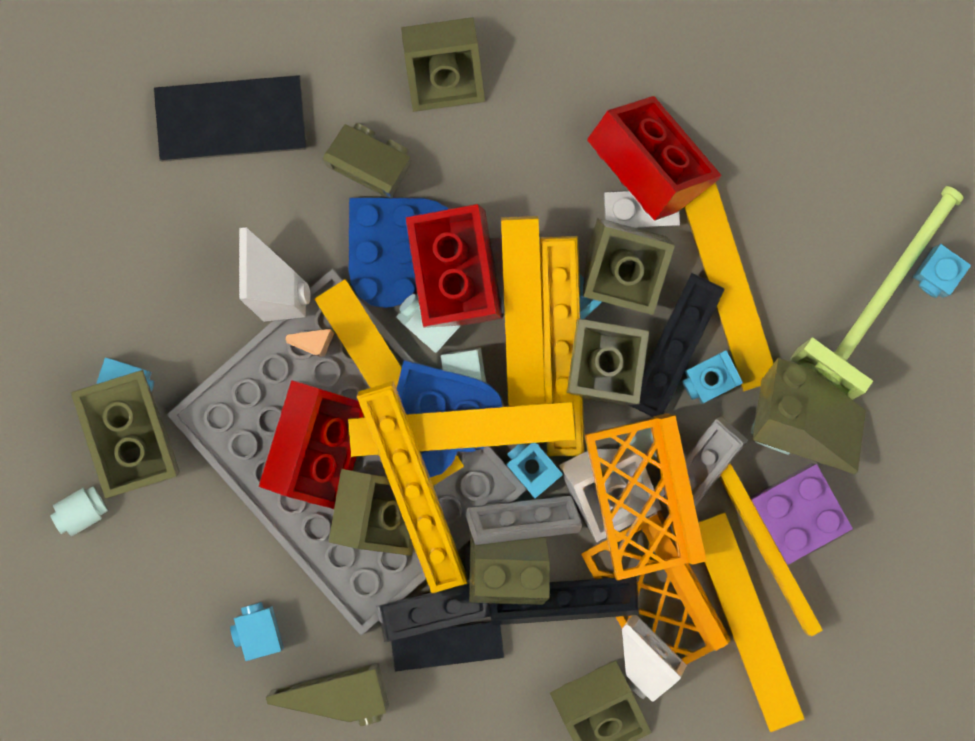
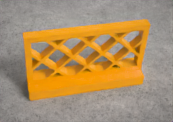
[584,413,706,580]
[581,511,731,665]

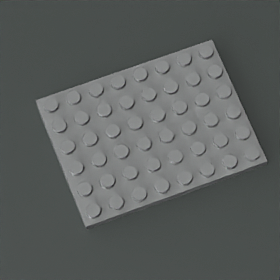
[167,269,527,636]

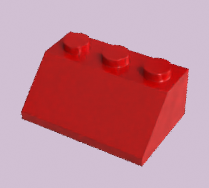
[587,96,722,221]
[405,204,503,328]
[258,380,364,509]

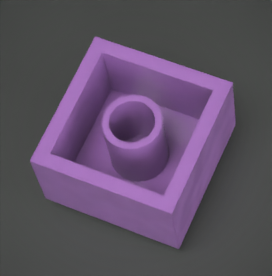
[750,463,853,565]

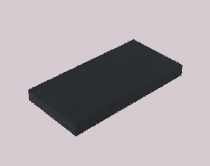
[154,75,306,162]

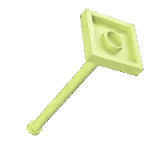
[790,186,964,400]

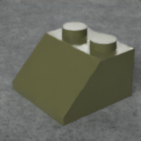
[401,17,485,112]
[322,123,412,198]
[582,218,675,315]
[567,319,649,406]
[329,469,414,556]
[469,531,550,605]
[550,660,652,741]

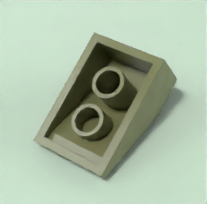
[752,358,866,474]
[70,370,180,499]
[266,663,389,726]

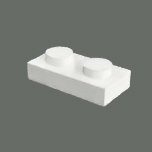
[604,191,680,228]

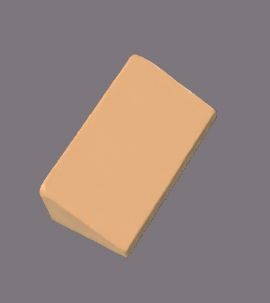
[285,329,335,358]

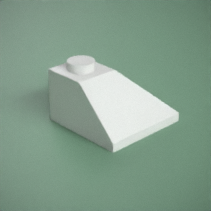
[239,227,310,322]
[559,449,662,542]
[622,615,687,702]

